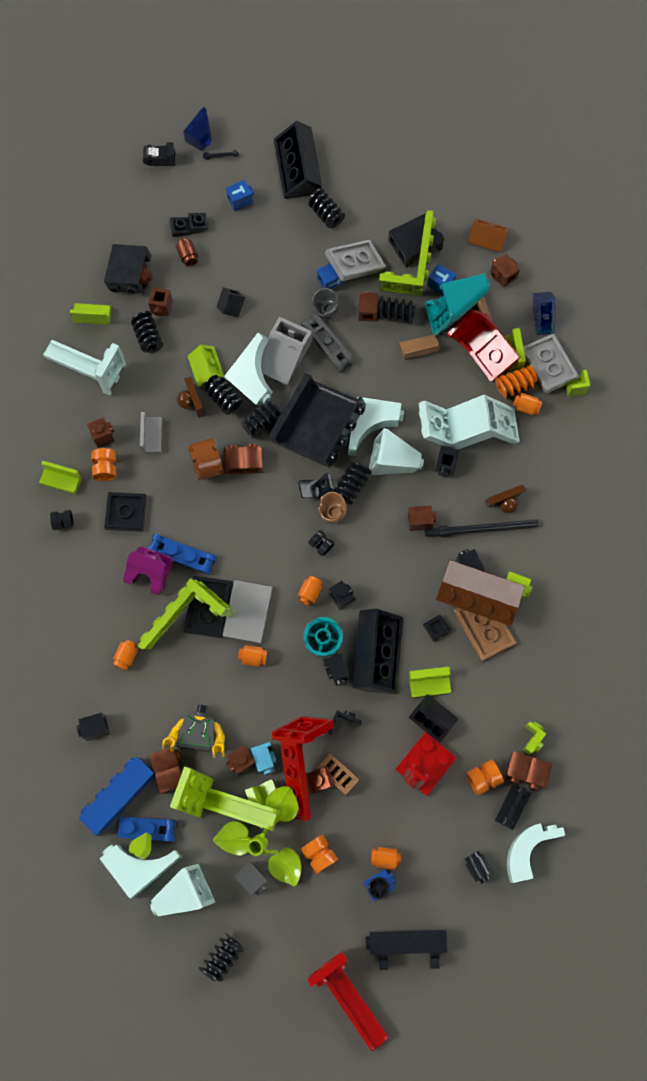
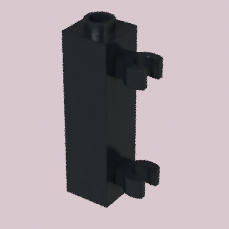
[365,929,448,970]

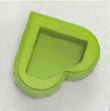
[129,832,152,860]

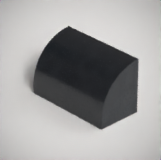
[408,694,459,743]

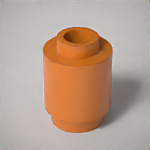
[513,393,542,415]
[297,576,323,606]
[113,640,139,671]
[238,645,267,667]
[371,847,401,870]

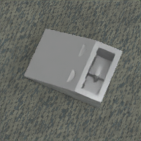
[261,317,312,386]

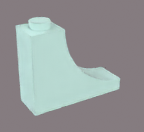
[224,333,273,406]
[348,397,404,456]
[100,845,182,899]

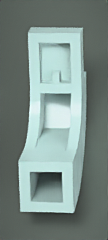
[507,823,565,883]

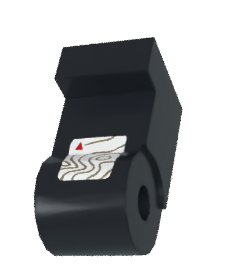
[143,142,176,166]

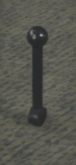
[203,150,239,160]

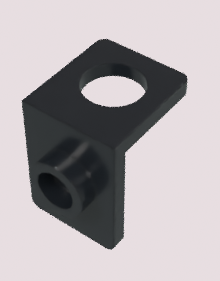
[298,473,334,499]
[328,710,362,735]

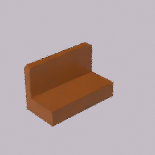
[468,218,509,252]

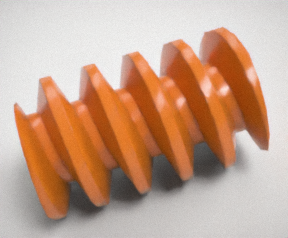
[495,365,537,399]

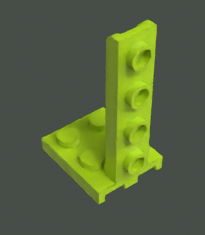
[379,210,436,296]
[137,578,235,650]
[170,767,280,831]

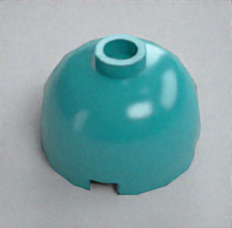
[303,617,343,657]

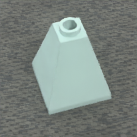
[367,428,424,475]
[150,864,215,916]

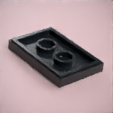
[183,576,232,639]

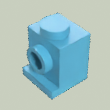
[251,742,277,775]

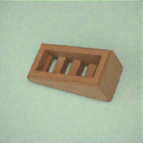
[316,753,360,796]

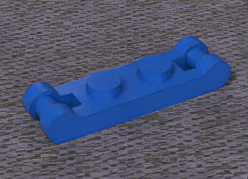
[148,533,217,575]

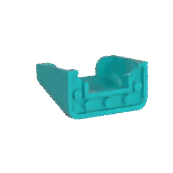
[424,273,490,336]

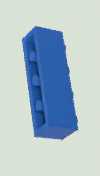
[79,756,155,836]

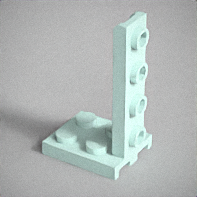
[43,340,127,395]

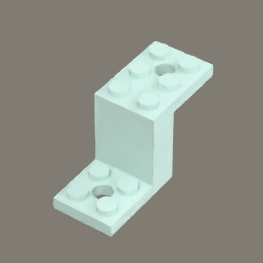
[419,395,520,450]

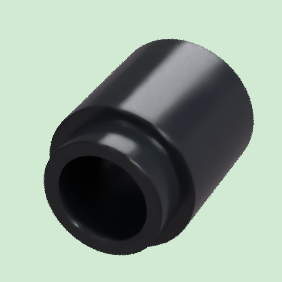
[465,851,493,884]

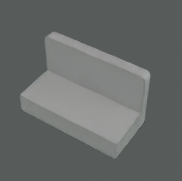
[140,412,163,454]

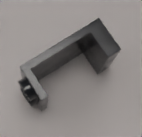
[388,213,444,268]
[104,244,152,294]

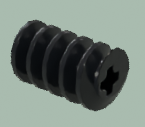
[308,188,345,228]
[377,295,416,324]
[131,311,163,353]
[203,375,243,415]
[241,400,281,439]
[333,462,372,505]
[198,932,244,982]

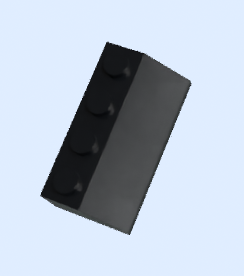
[274,120,323,199]
[352,608,403,694]

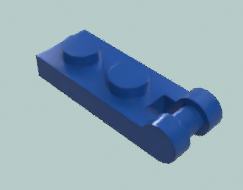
[117,817,177,842]

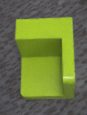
[565,370,590,397]

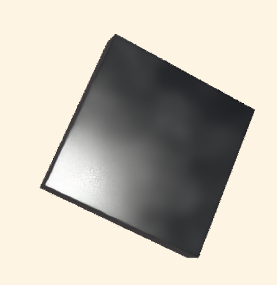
[104,492,147,532]

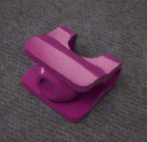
[123,546,173,595]

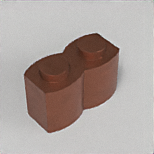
[224,444,263,474]
[150,748,183,794]
[505,752,553,791]

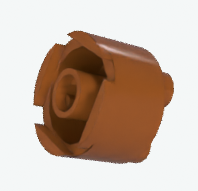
[188,438,224,480]

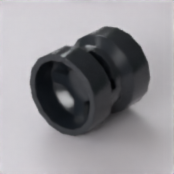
[50,510,74,531]
[308,530,335,557]
[368,877,390,899]

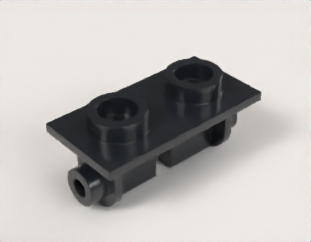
[495,784,531,830]

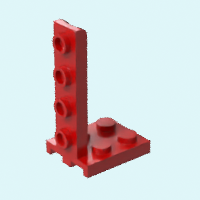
[271,716,334,821]
[395,732,457,796]
[307,950,389,1052]

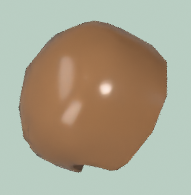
[318,492,347,523]

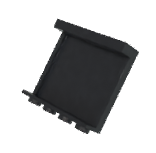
[269,373,366,468]

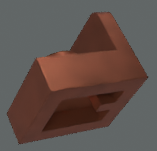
[306,766,334,795]

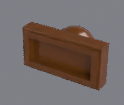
[177,376,205,418]
[485,485,526,514]

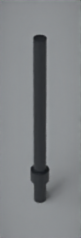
[424,519,539,537]

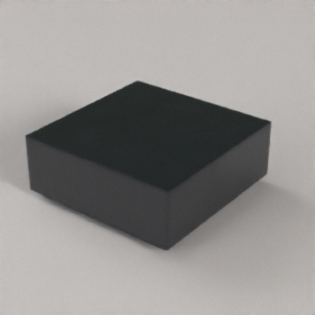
[423,615,450,642]

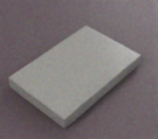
[325,239,387,281]
[523,333,579,394]
[223,580,273,644]

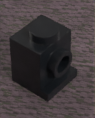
[435,446,459,477]
[329,581,356,610]
[323,653,349,686]

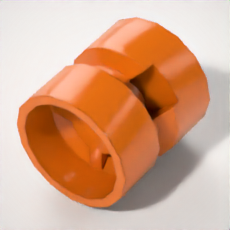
[91,448,117,481]
[466,759,504,796]
[301,834,338,874]

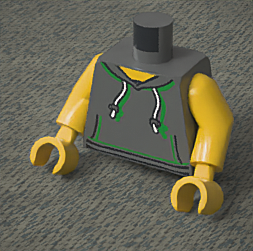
[162,704,225,758]

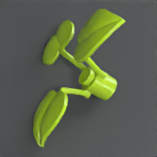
[213,786,302,887]

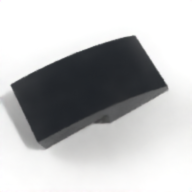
[169,213,208,237]

